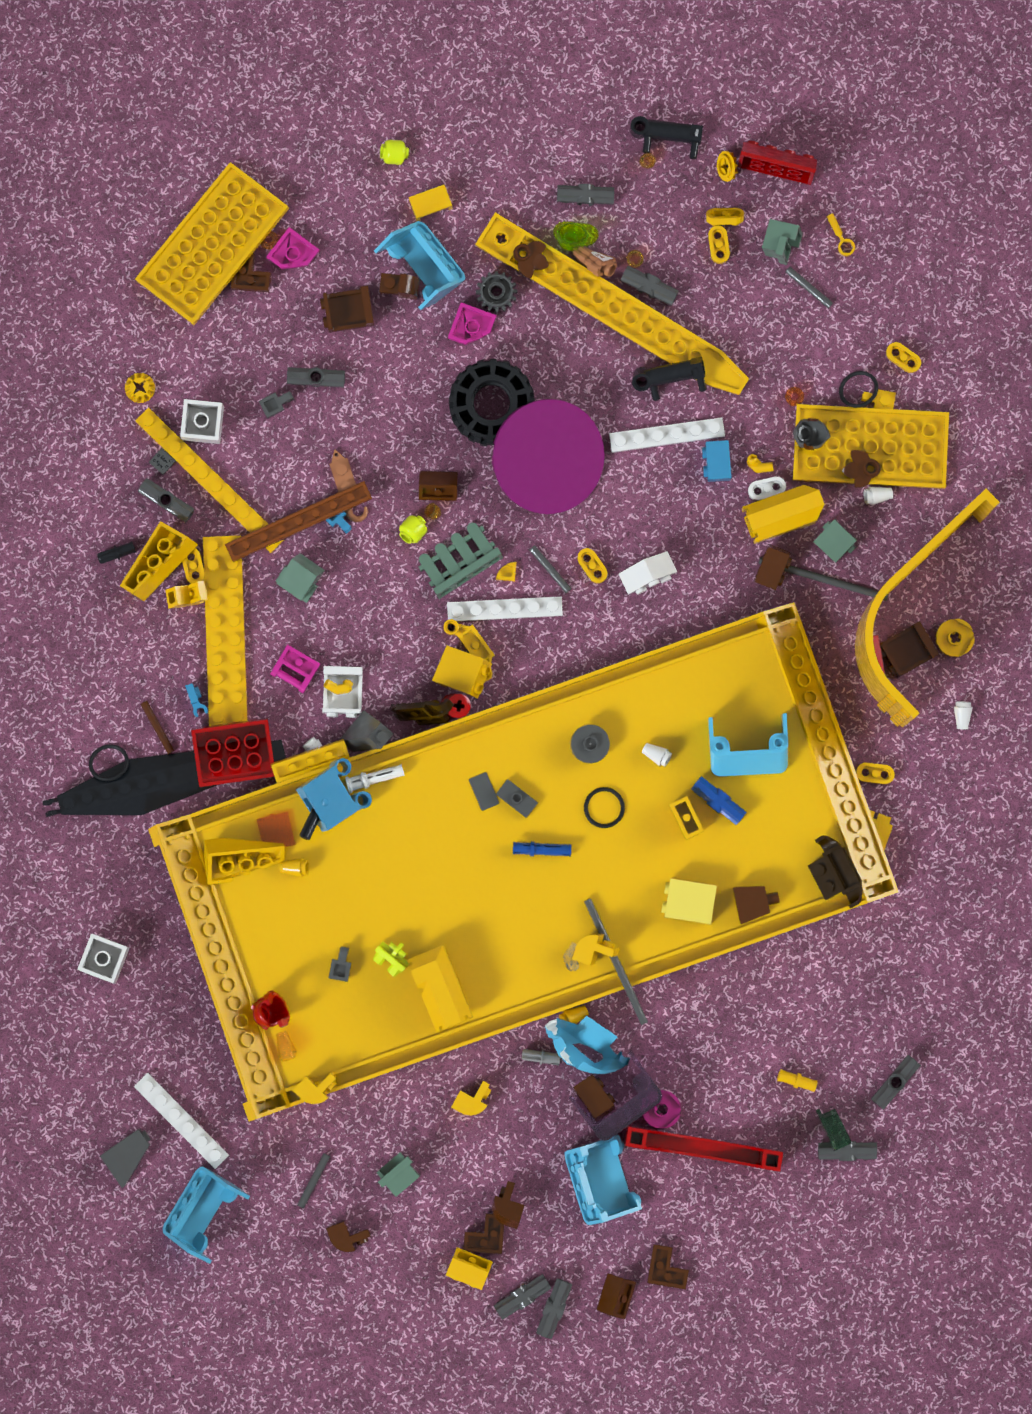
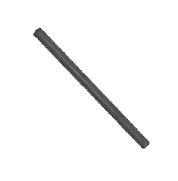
[758,556,889,601]
[584,899,648,1025]

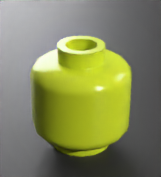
[380,140,409,165]
[399,515,427,544]

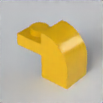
[165,581,207,609]
[572,934,620,965]
[292,1073,337,1104]
[451,1081,491,1116]

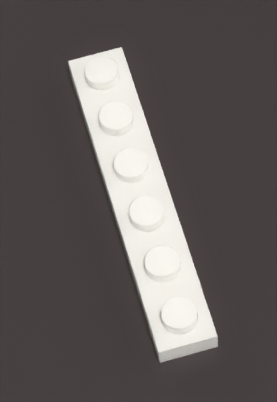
[609,417,725,453]
[447,596,563,621]
[134,1073,229,1169]

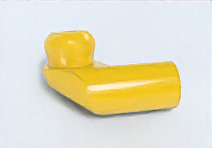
[746,454,773,473]
[323,679,353,695]

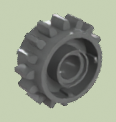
[476,271,517,313]

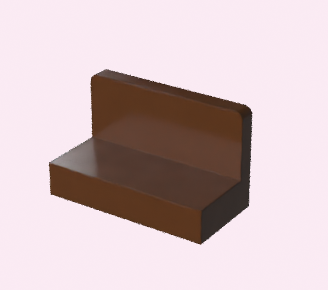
[419,471,458,501]
[597,1273,636,1319]

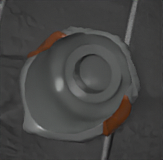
[793,418,831,450]

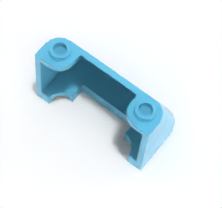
[565,1135,642,1225]

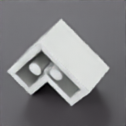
[619,551,677,595]

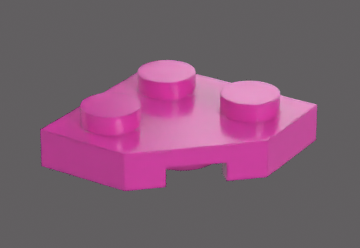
[266,227,320,270]
[448,303,497,345]

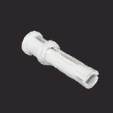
[345,764,405,794]

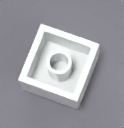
[180,399,224,444]
[77,934,129,984]

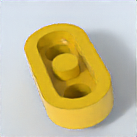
[706,208,744,226]
[708,225,730,264]
[886,342,921,373]
[182,548,205,584]
[577,548,608,584]
[856,763,895,785]

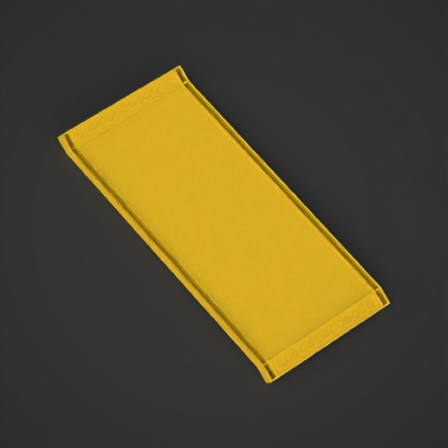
[148,602,899,1122]

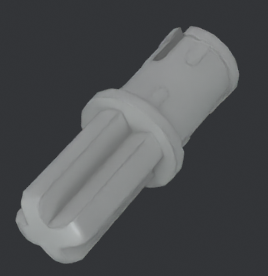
[522,1049,560,1066]

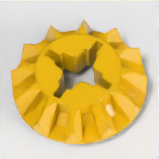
[717,151,738,182]
[125,373,155,403]

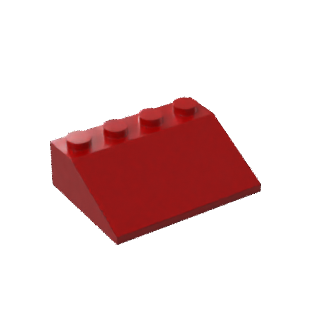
[737,140,817,185]
[191,718,274,787]

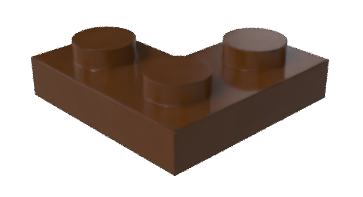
[231,253,272,293]
[464,1213,504,1254]
[647,1244,689,1290]

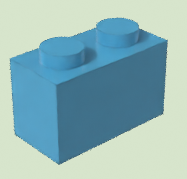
[702,440,731,482]

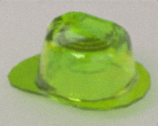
[553,221,599,251]

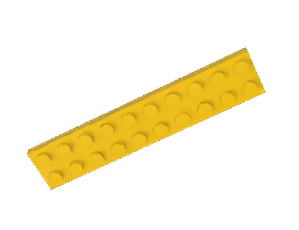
[203,535,248,726]

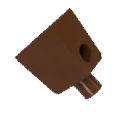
[733,886,780,924]

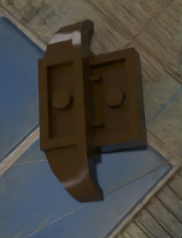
[390,699,454,725]
[808,835,863,909]

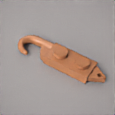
[329,450,368,522]

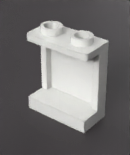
[322,666,363,718]

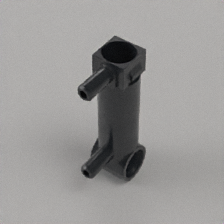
[630,116,703,159]
[632,357,707,401]

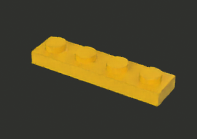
[270,739,350,783]

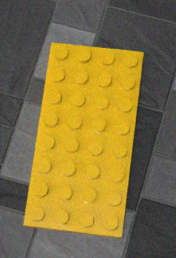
[135,162,289,325]
[793,404,949,489]

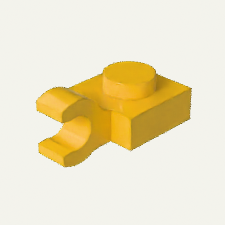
[861,389,896,409]

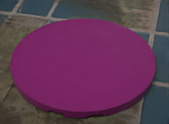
[492,399,604,514]

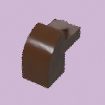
[379,273,420,300]
[492,1181,525,1229]
[326,1221,371,1252]

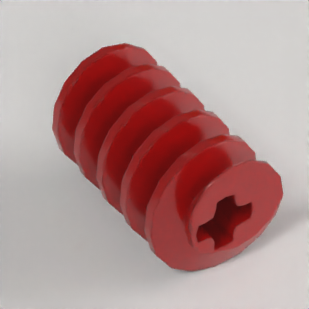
[441,694,471,718]

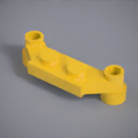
[444,619,495,682]

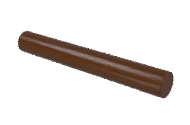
[140,701,175,754]

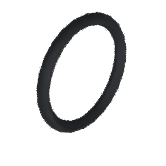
[839,371,878,408]
[89,744,129,781]
[584,787,625,828]

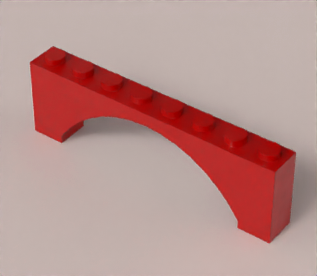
[624,1126,783,1172]

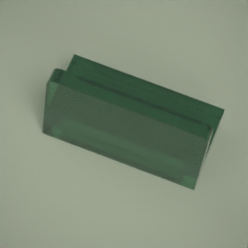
[816,1109,851,1151]

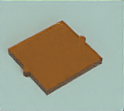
[257,812,296,847]

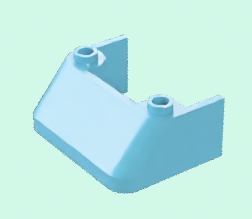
[374,221,465,310]
[708,713,788,777]
[163,1167,250,1264]

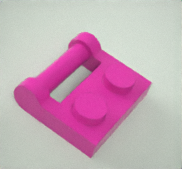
[270,644,321,694]

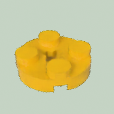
[936,619,975,657]

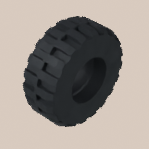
[449,359,535,447]

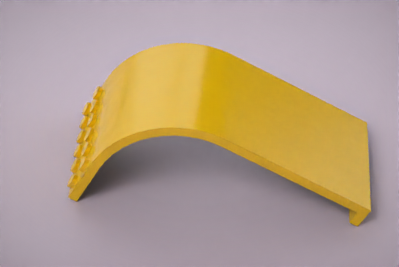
[855,488,1000,728]

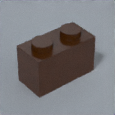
[754,544,792,590]
[573,1074,616,1122]

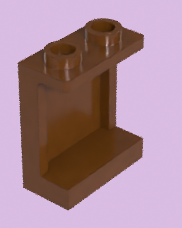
[320,285,374,333]
[880,621,939,678]

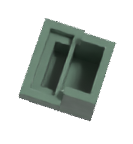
[762,219,803,265]
[813,519,858,563]
[275,553,325,603]
[376,1152,420,1197]

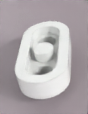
[748,477,786,501]

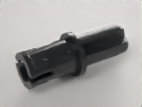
[97,541,136,564]

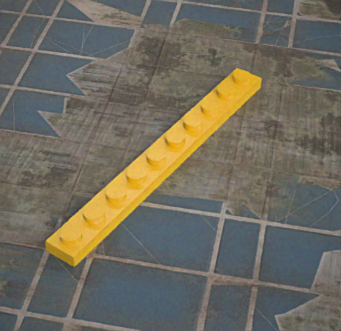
[135,407,284,553]

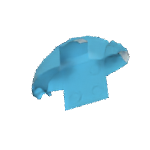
[545,1016,630,1074]

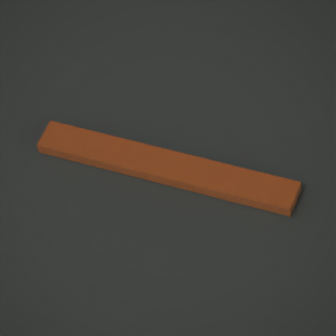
[225,481,372,562]

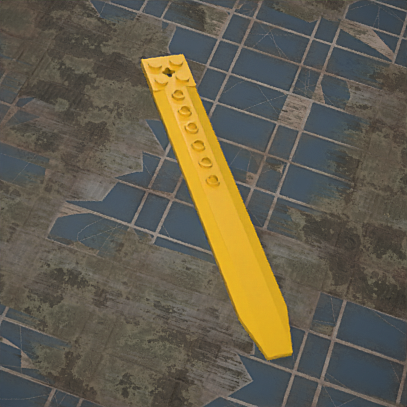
[475,212,749,395]

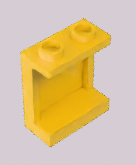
[432,645,492,699]

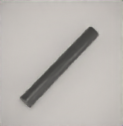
[785,267,833,309]
[529,545,572,593]
[297,1153,330,1209]

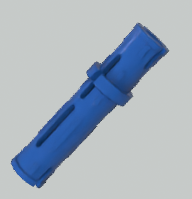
[513,841,571,857]

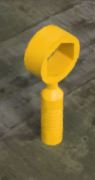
[827,213,855,257]

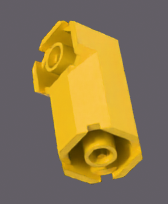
[742,485,825,544]
[407,945,473,1032]

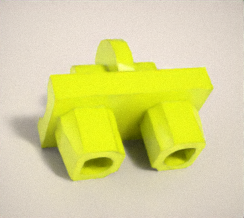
[373,942,409,977]

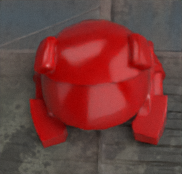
[251,990,290,1030]

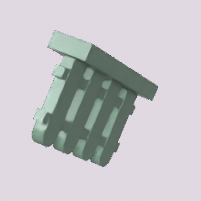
[418,523,503,599]

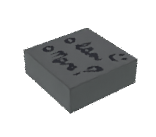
[149,448,176,475]

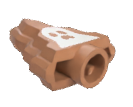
[572,246,617,277]

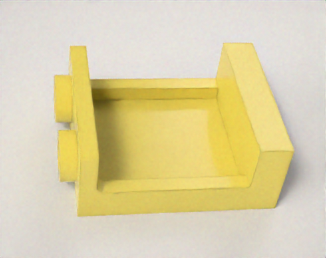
[661,879,717,925]

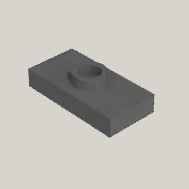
[496,779,538,818]

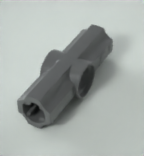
[557,184,615,206]
[621,266,679,306]
[287,367,345,388]
[138,478,195,523]
[871,1055,921,1110]
[818,1141,877,1161]
[494,1274,551,1320]
[536,1278,572,1339]

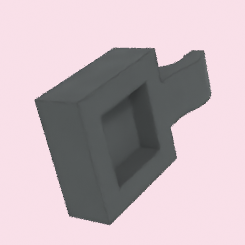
[259,391,294,419]
[329,946,352,982]

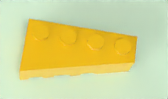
[120,521,198,601]

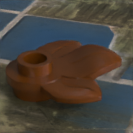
[513,241,549,278]
[842,450,881,488]

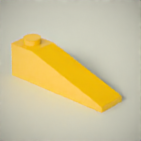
[204,838,285,884]

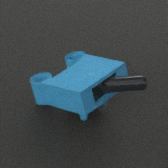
[296,758,372,840]

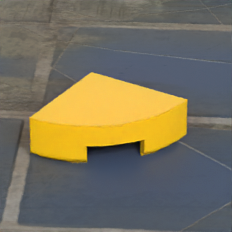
[496,562,517,582]

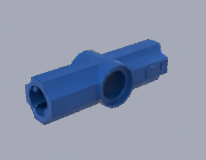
[691,776,747,825]

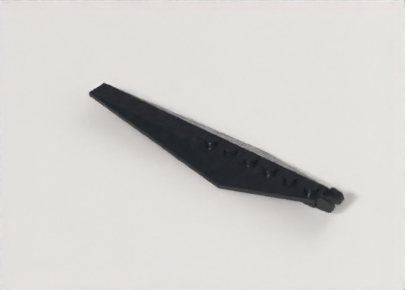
[42,740,286,817]

